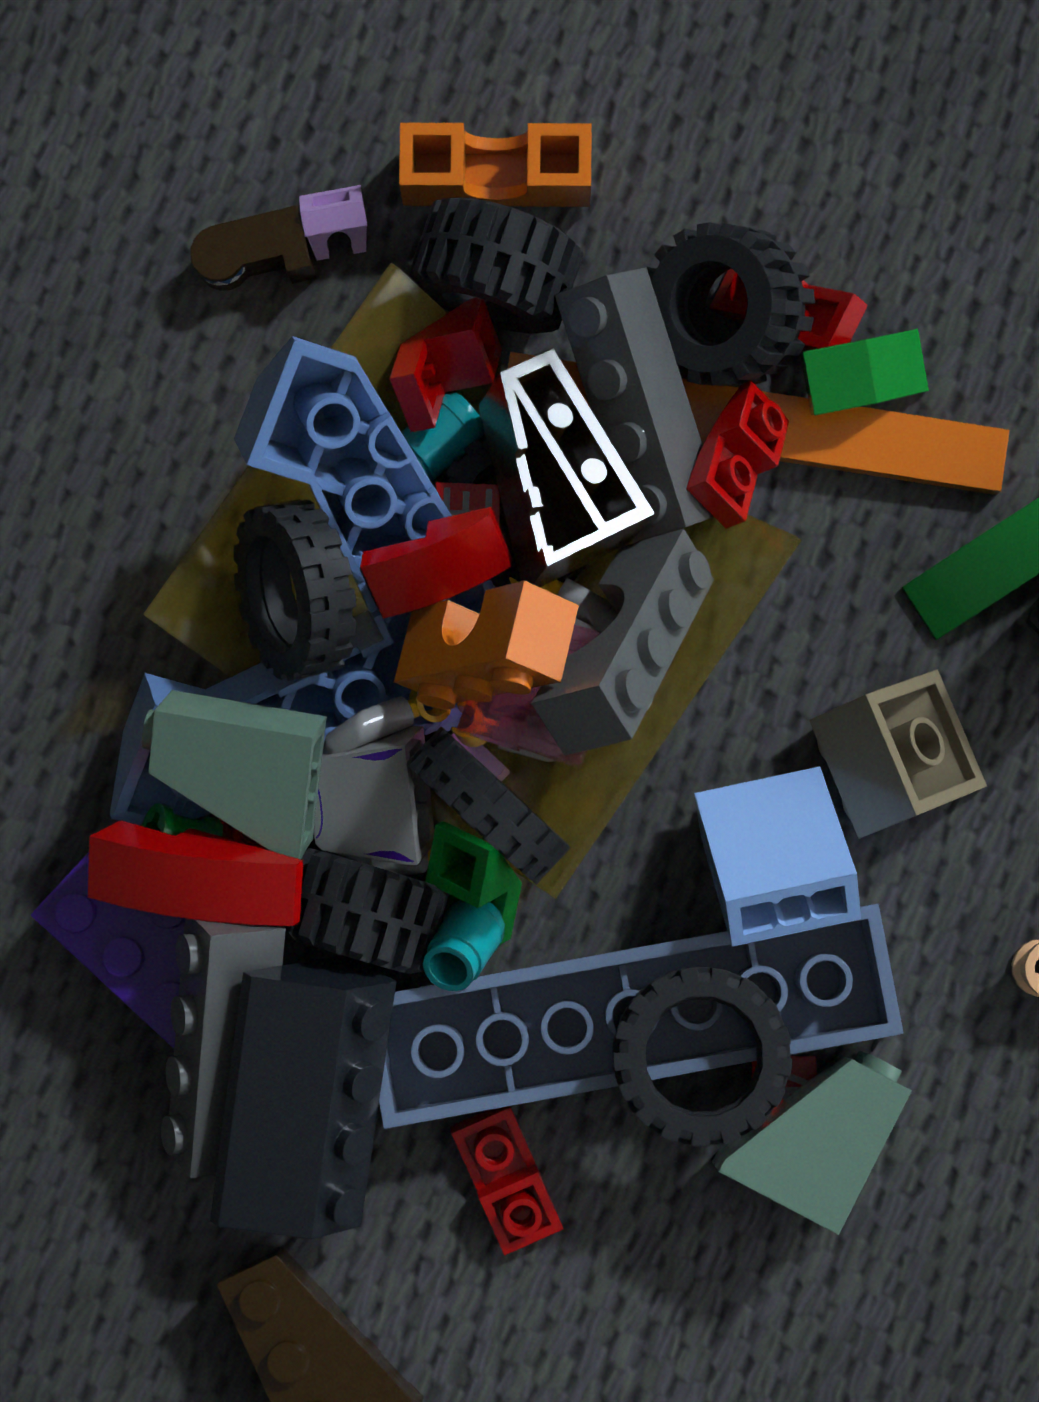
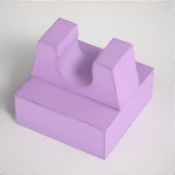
[299,185,367,261]

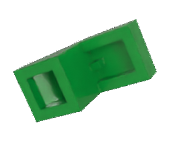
[800,329,929,415]
[425,821,522,946]

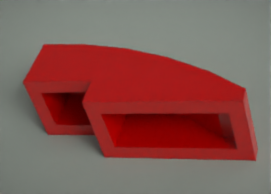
[88,820,303,926]

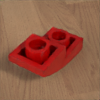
[686,380,789,529]
[360,507,512,619]
[450,1106,563,1256]

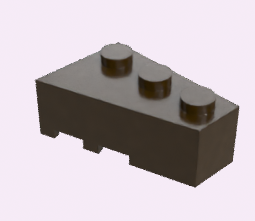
[479,348,655,587]
[216,1248,424,1402]

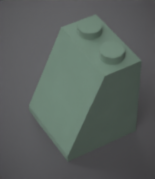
[712,1050,912,1235]

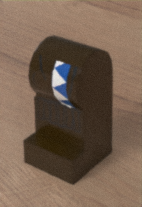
[190,205,317,291]

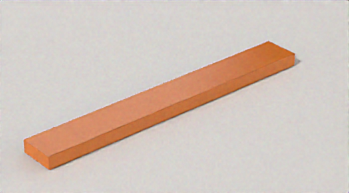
[508,352,1010,495]

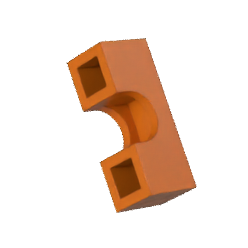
[399,123,592,207]
[394,580,579,709]

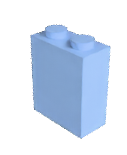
[694,766,861,947]

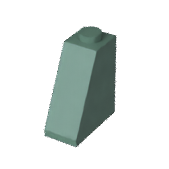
[142,690,327,859]

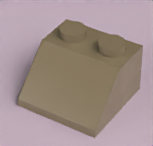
[809,669,987,839]

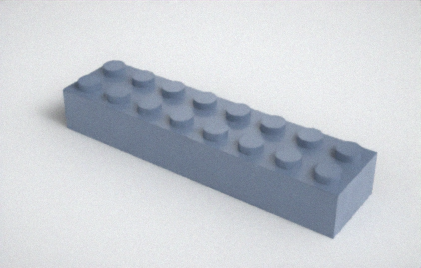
[379,904,904,1129]

